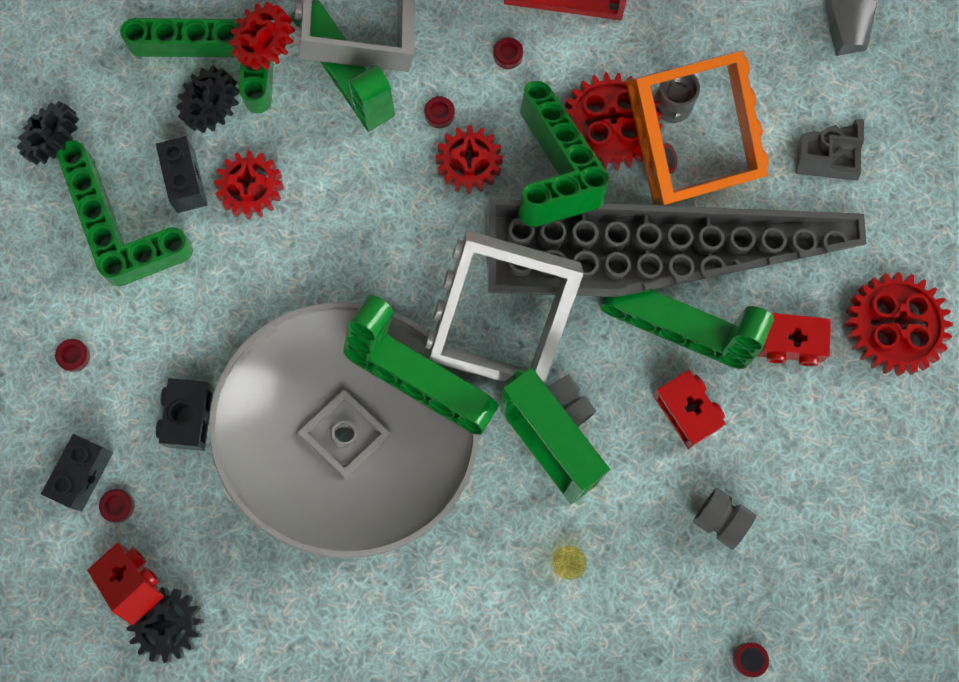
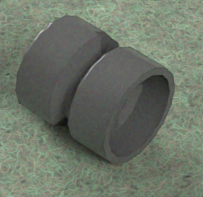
[654,74,700,123]
[548,374,597,427]
[693,488,757,550]

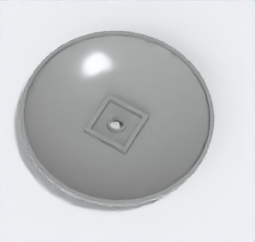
[209,302,478,559]

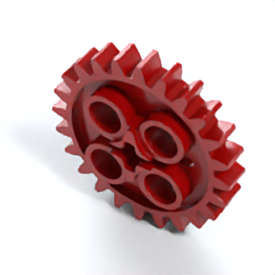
[565,72,662,171]
[844,272,953,376]

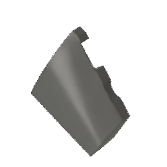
[825,0,878,56]
[796,119,864,181]

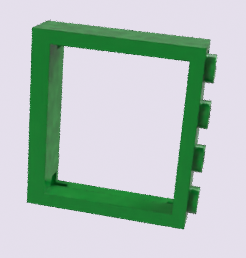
[501,367,611,505]

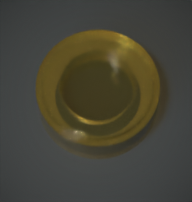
[553,546,586,580]

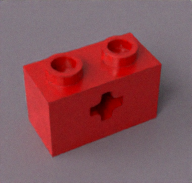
[757,313,831,367]
[652,370,726,449]
[87,542,164,626]

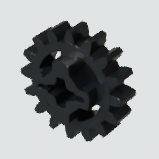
[176,66,240,133]
[17,101,79,165]
[127,587,204,663]

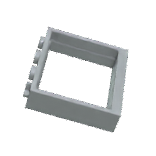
[293,0,415,72]
[424,230,584,384]

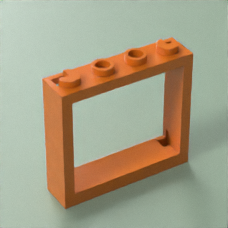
[626,51,769,205]

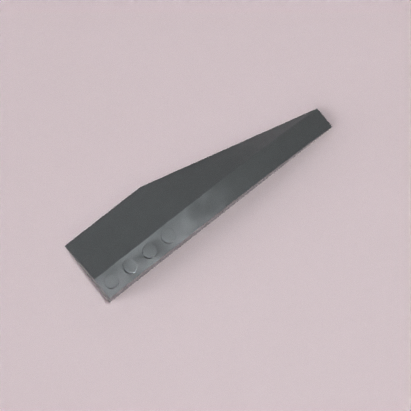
[485,199,867,297]

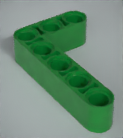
[291,0,395,132]
[120,18,274,114]
[518,81,609,227]
[57,140,193,286]
[600,290,774,369]
[343,295,499,435]

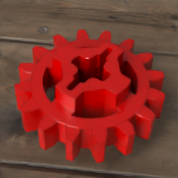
[229,2,295,71]
[436,125,503,194]
[214,151,284,219]

